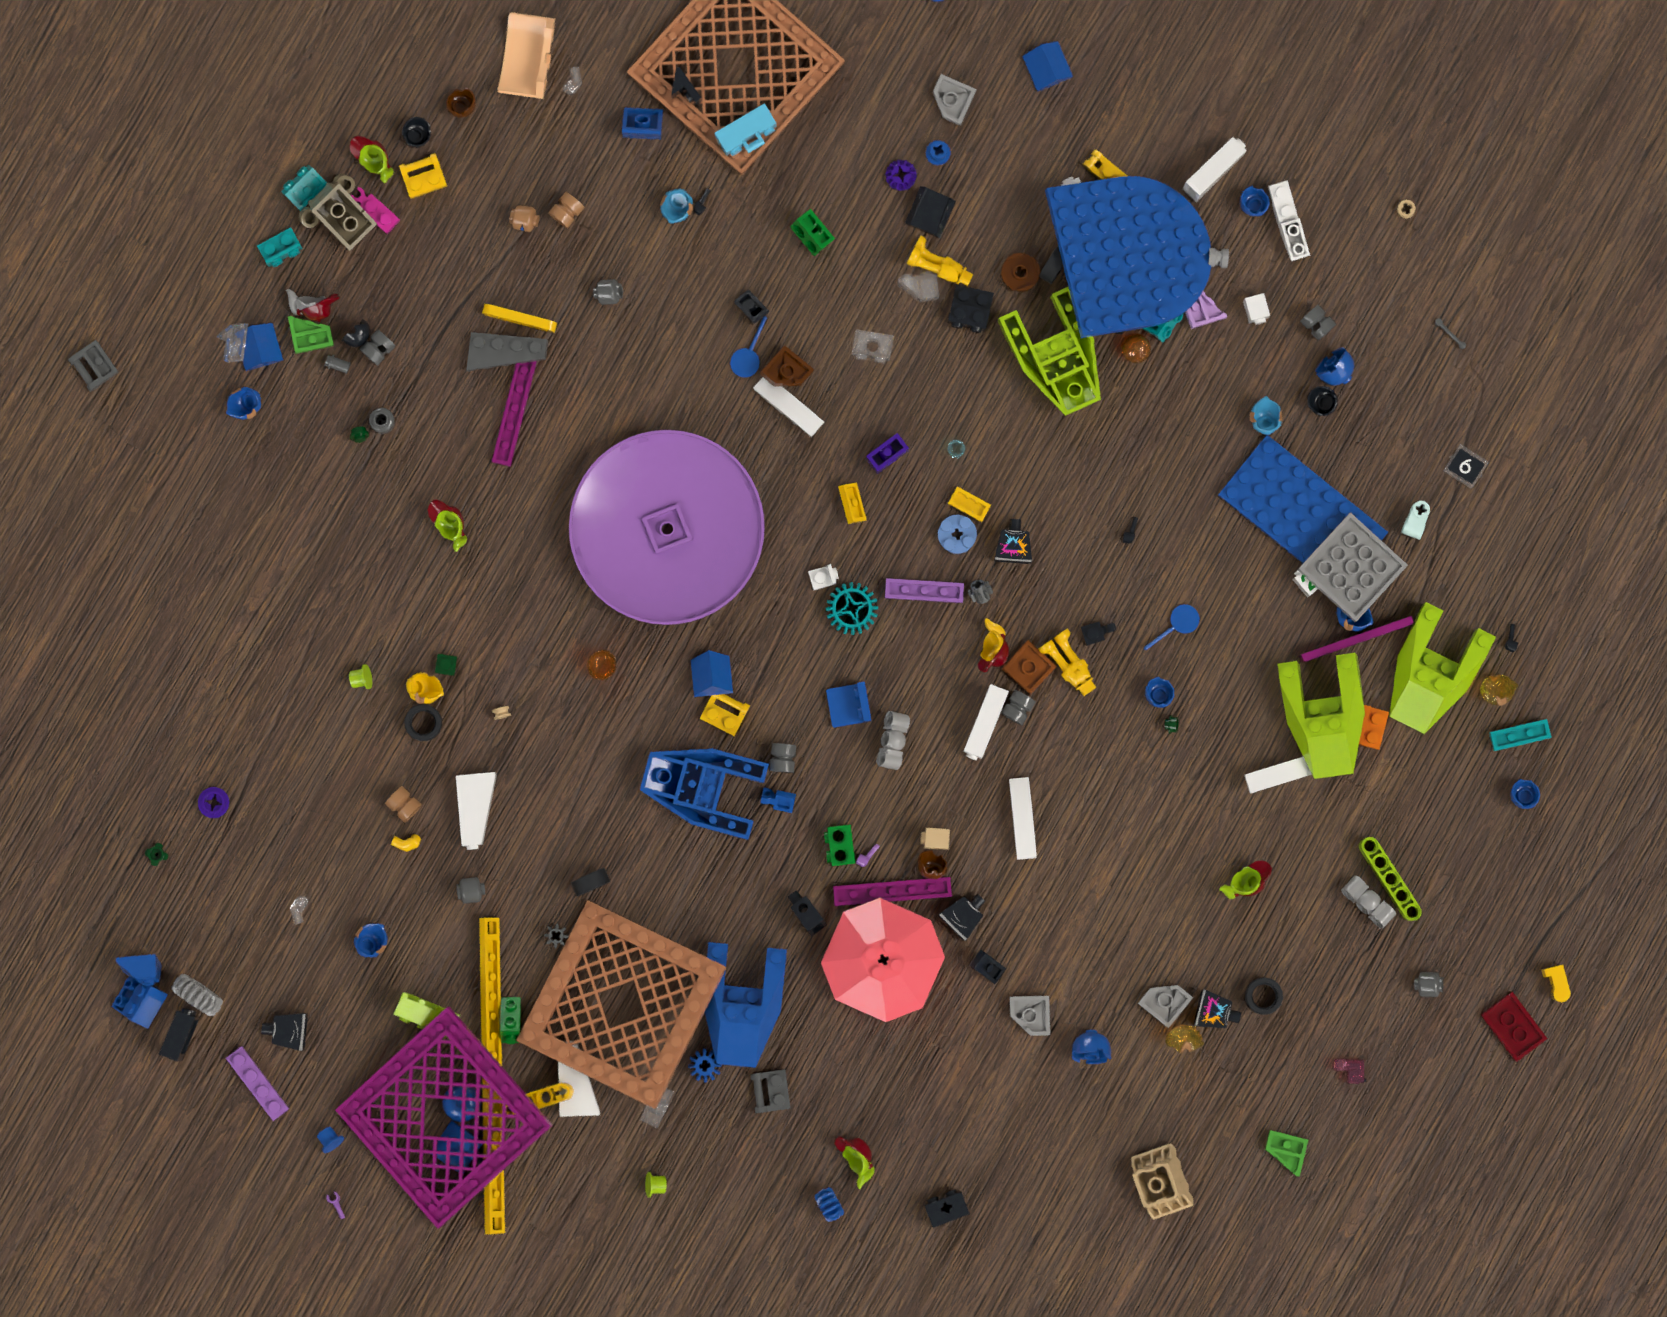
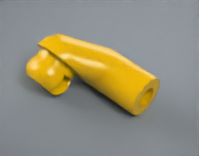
[391,834,421,852]

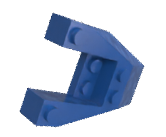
[640,749,769,840]
[705,942,787,1068]

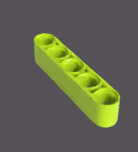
[1359,837,1421,921]

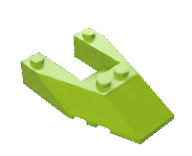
[998,287,1101,416]
[1389,602,1496,734]
[1278,653,1365,779]

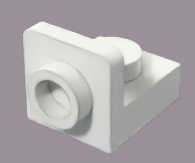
[808,564,839,591]

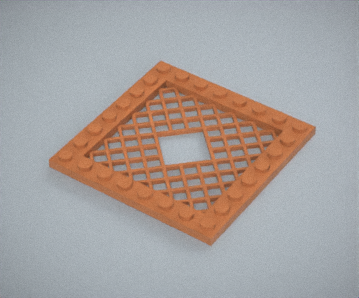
[627,0,845,175]
[516,900,726,1109]

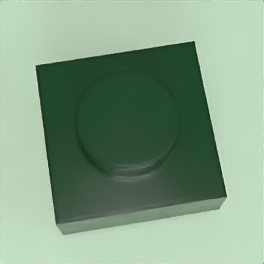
[435,654,458,676]

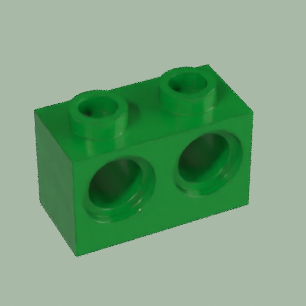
[790,209,835,257]
[824,825,855,867]

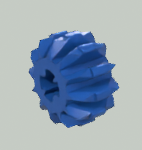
[688,1049,722,1082]
[815,1187,844,1222]

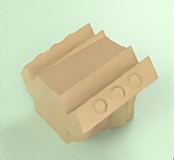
[1131,1143,1193,1220]

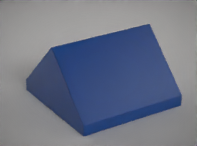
[1022,41,1073,92]
[622,108,663,139]
[235,323,283,371]
[691,650,733,697]

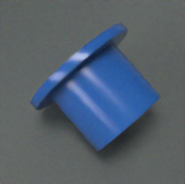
[926,140,950,165]
[317,1127,344,1153]

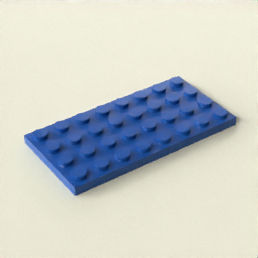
[1218,435,1388,563]

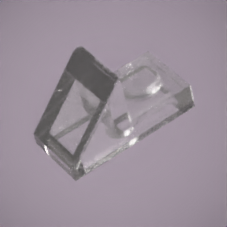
[217,323,248,363]

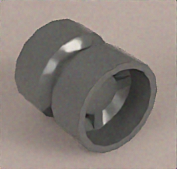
[1300,304,1337,341]
[359,329,396,366]
[1001,690,1036,726]
[769,743,797,773]

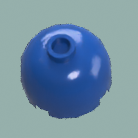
[1315,348,1355,386]
[1072,1030,1111,1064]
[442,1086,482,1122]

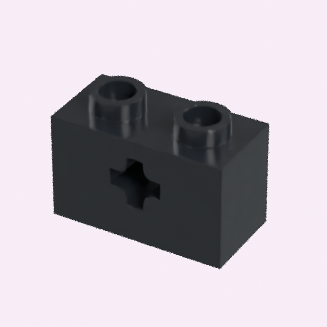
[924,1189,970,1228]

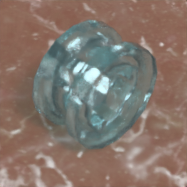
[948,440,965,458]

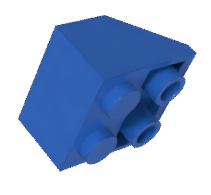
[111,977,168,1029]

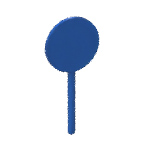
[730,316,767,377]
[1144,605,1200,650]

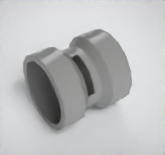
[1208,247,1229,268]

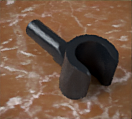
[693,188,711,216]
[1123,517,1138,543]
[1505,624,1519,652]

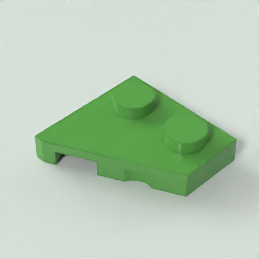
[288,316,334,354]
[1265,1130,1308,1177]

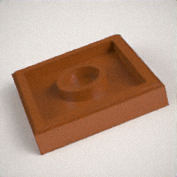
[1002,640,1057,695]

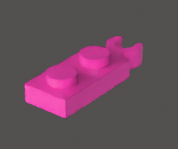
[351,187,400,234]

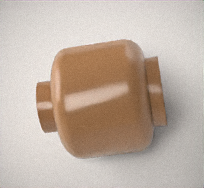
[509,205,539,232]

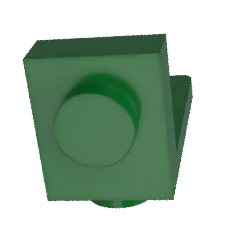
[500,997,521,1044]

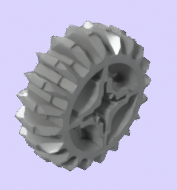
[172,974,223,1016]

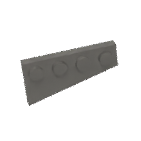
[466,332,548,372]

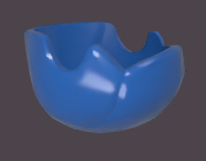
[1240,186,1270,217]
[1145,677,1174,708]
[1510,779,1541,809]

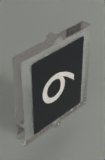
[1443,444,1489,489]

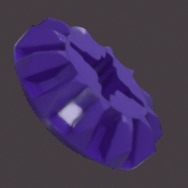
[886,160,916,191]
[198,787,229,818]

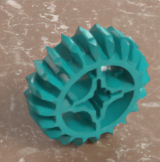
[826,582,878,635]

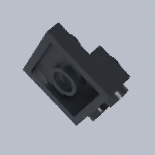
[948,284,994,333]

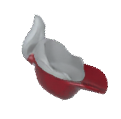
[286,289,340,322]

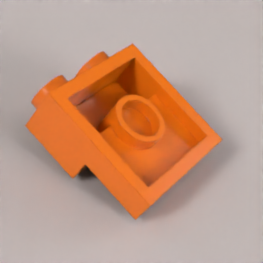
[1359,705,1389,750]

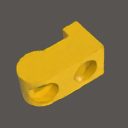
[1541,965,1570,1002]

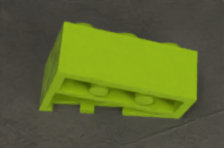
[394,992,460,1039]

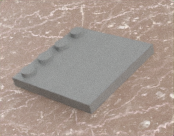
[1298,512,1408,622]

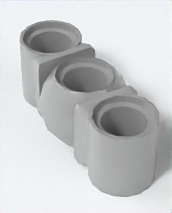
[877,711,910,770]
[1341,875,1396,929]

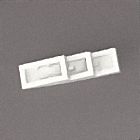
[753,377,824,437]
[1244,757,1312,794]
[1009,777,1037,860]

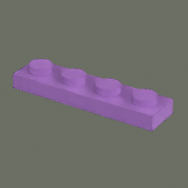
[885,578,964,603]
[226,1046,289,1121]

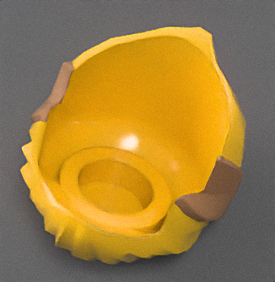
[406,672,444,704]

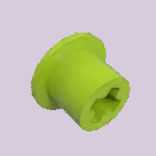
[349,664,372,689]
[645,1172,666,1197]

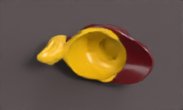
[978,618,1009,672]

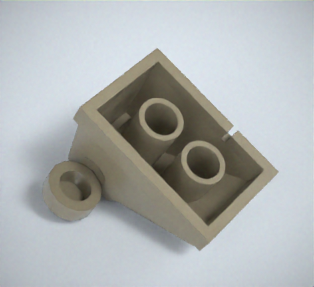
[299,174,377,251]

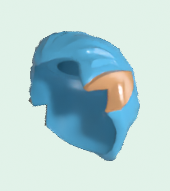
[660,188,693,224]
[1250,396,1282,435]

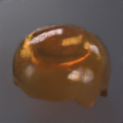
[1120,333,1151,363]
[587,650,616,681]

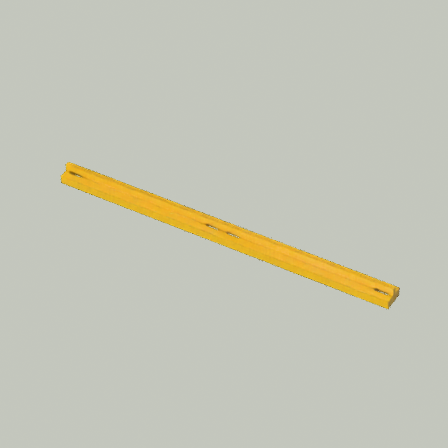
[479,918,505,1234]

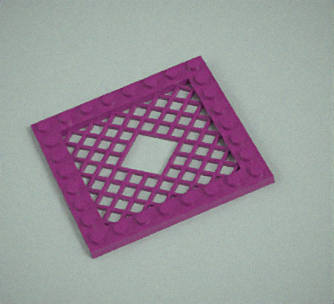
[336,1006,553,1229]

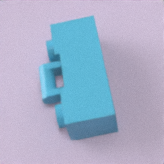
[715,103,777,156]

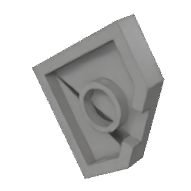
[933,74,976,126]
[1138,985,1193,1028]
[1010,996,1050,1036]

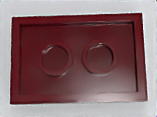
[1481,991,1548,1062]

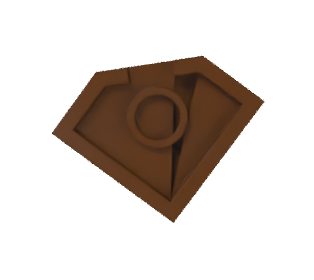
[760,345,814,387]

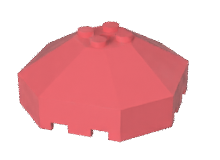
[821,898,945,1022]

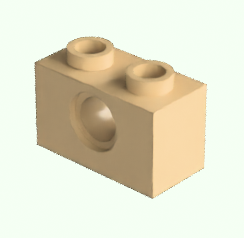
[920,828,950,850]

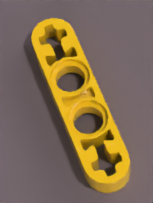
[482,304,557,333]
[501,1083,574,1115]

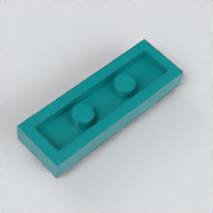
[1489,719,1552,751]

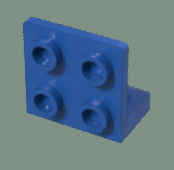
[826,682,871,728]

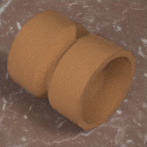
[548,192,585,229]
[385,786,422,823]

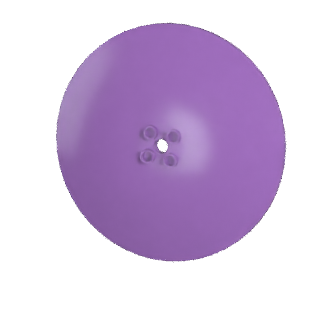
[569,430,764,625]

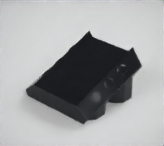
[905,186,956,238]

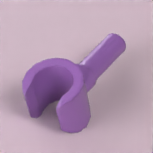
[856,844,880,867]
[327,1192,345,1219]

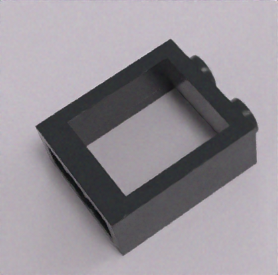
[159,1008,200,1062]

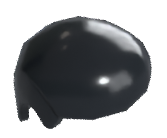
[402,116,431,148]
[342,319,370,348]
[1307,386,1338,416]

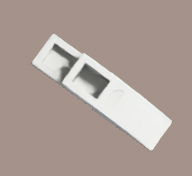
[1268,180,1310,261]

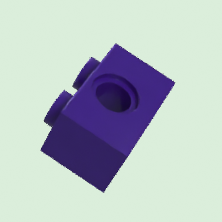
[866,433,909,474]

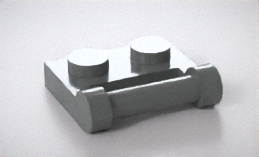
[68,340,119,392]
[750,1070,791,1113]

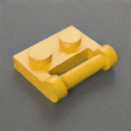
[399,153,447,199]
[700,694,750,736]

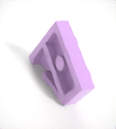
[1185,291,1227,329]

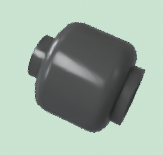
[593,279,623,305]
[369,408,395,434]
[456,877,485,904]
[1414,972,1444,997]

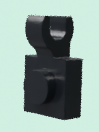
[1081,622,1116,646]

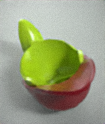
[350,136,394,183]
[428,500,467,552]
[1219,860,1272,899]
[835,1136,874,1189]

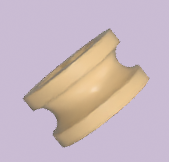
[1398,200,1415,218]
[492,706,511,720]

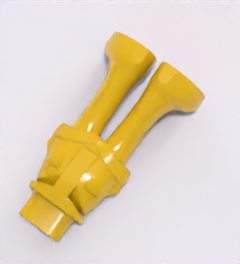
[906,235,973,286]
[1038,628,1096,696]

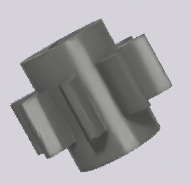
[968,580,993,604]
[544,924,569,948]

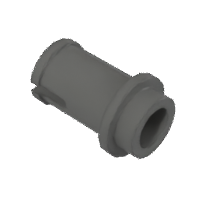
[325,354,351,374]

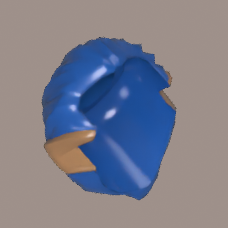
[226,386,261,420]
[1336,607,1373,631]
[353,923,388,957]

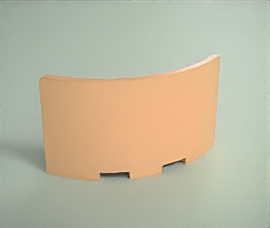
[498,13,555,99]

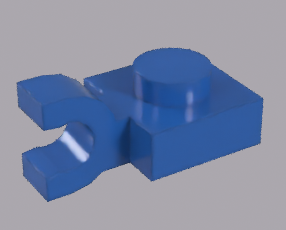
[760,787,796,813]

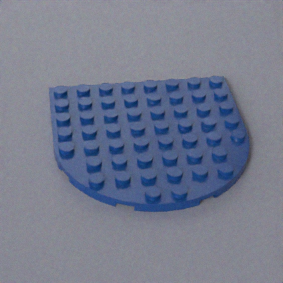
[1045,176,1211,338]

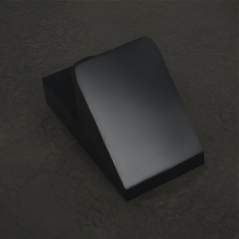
[671,67,702,106]
[734,289,769,325]
[970,950,1006,984]

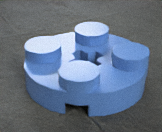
[938,515,977,554]

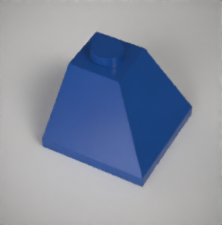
[116,954,162,986]
[430,1120,483,1174]

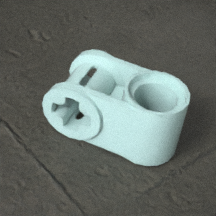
[1401,501,1430,540]

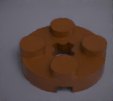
[1001,253,1040,292]

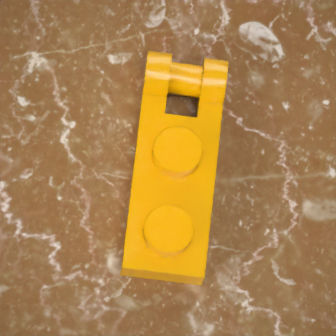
[1083,149,1127,180]

